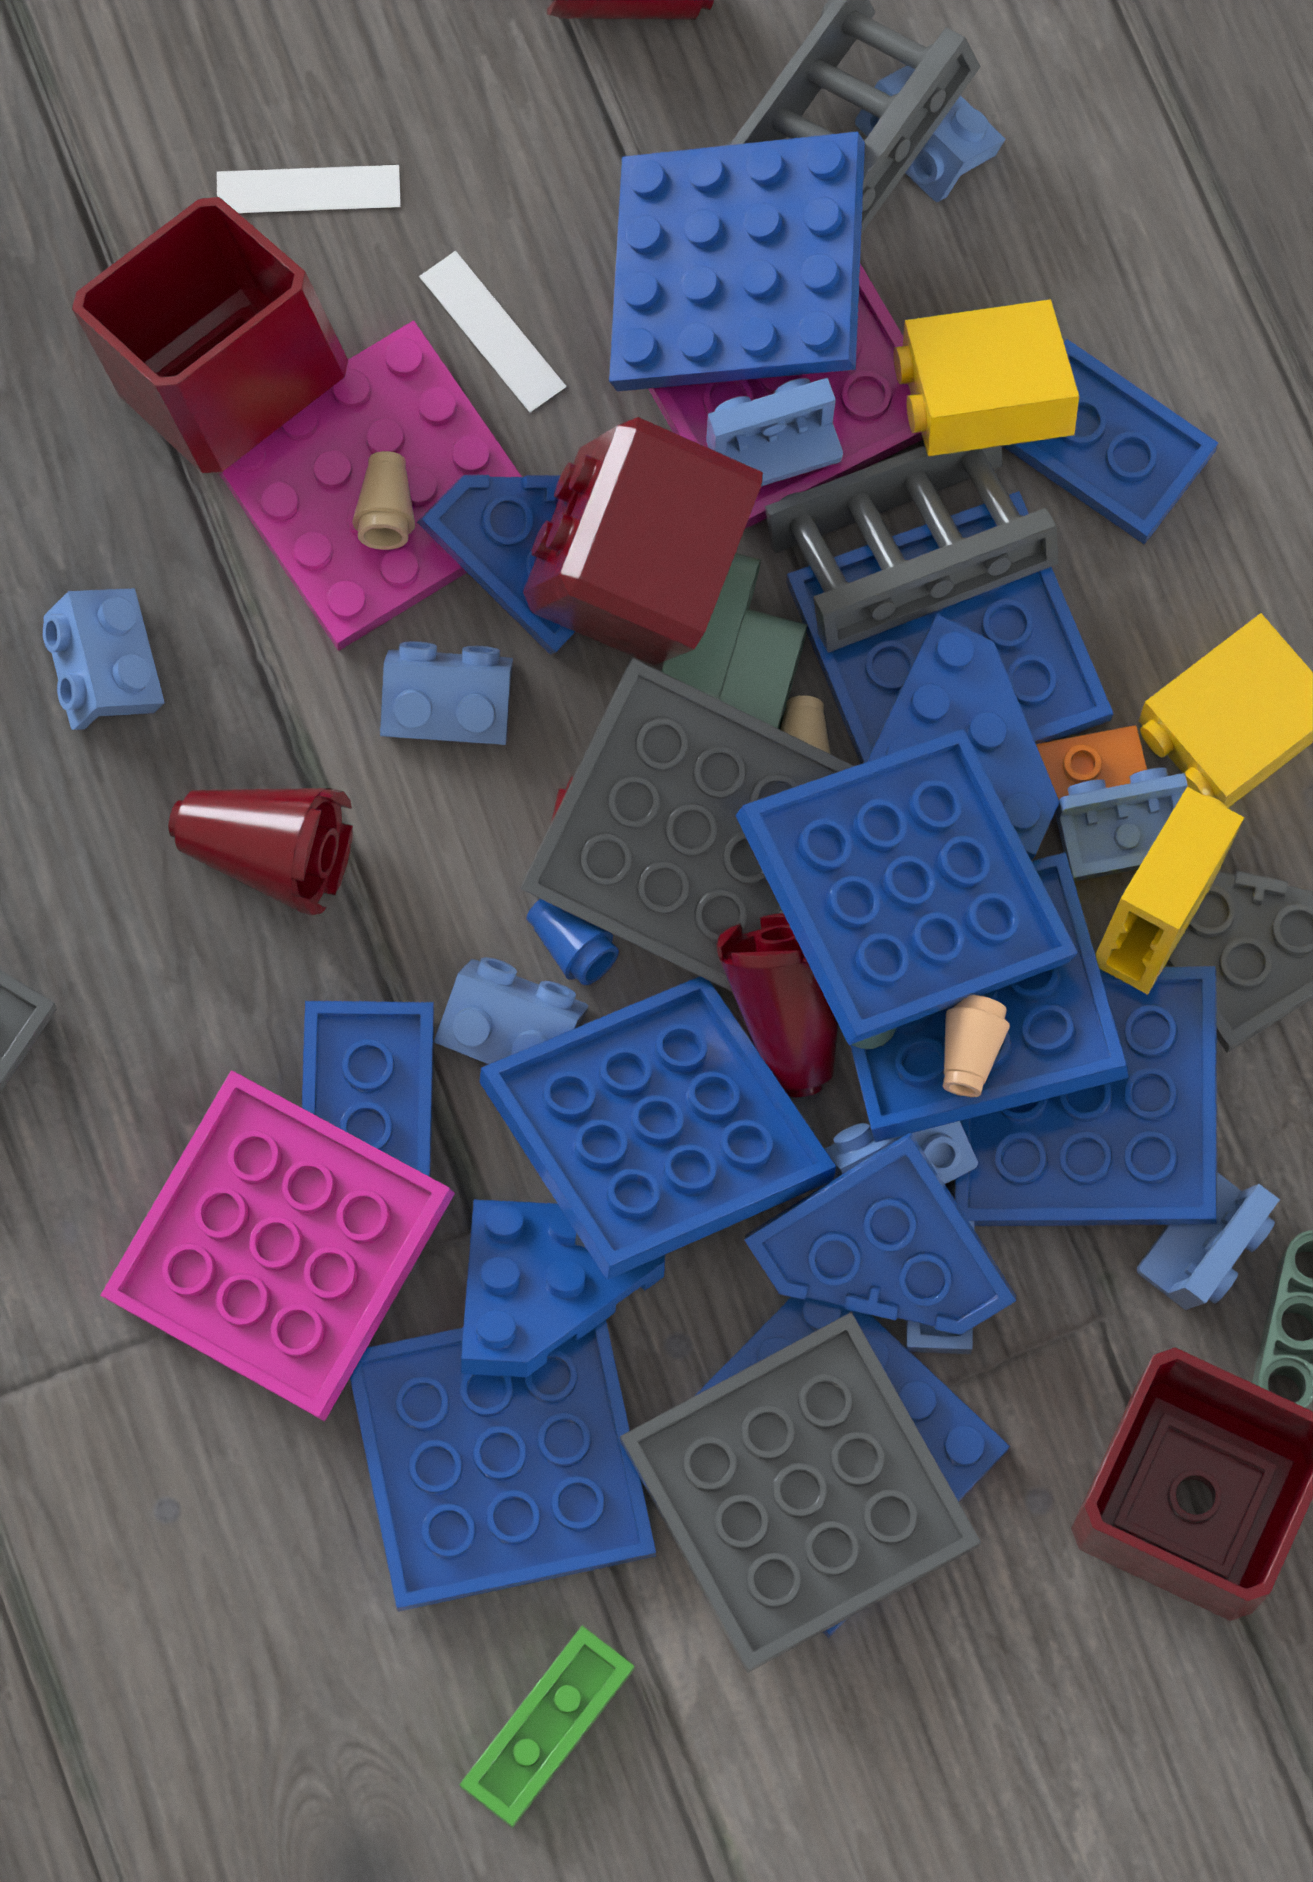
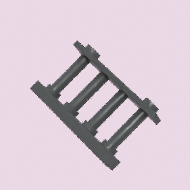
[724,0,981,234]
[765,445,1059,653]

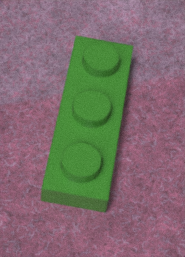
[459,1626,635,1829]

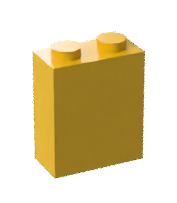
[893,299,1079,456]
[1139,613,1313,808]
[1095,787,1245,995]

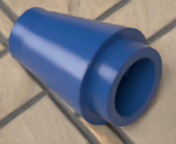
[526,899,619,985]

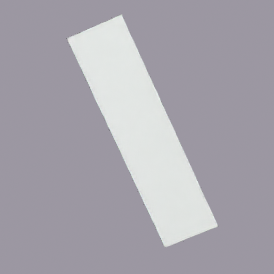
[217,165,401,213]
[419,251,567,413]

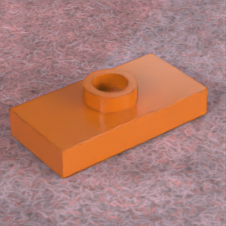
[1036,725,1147,800]

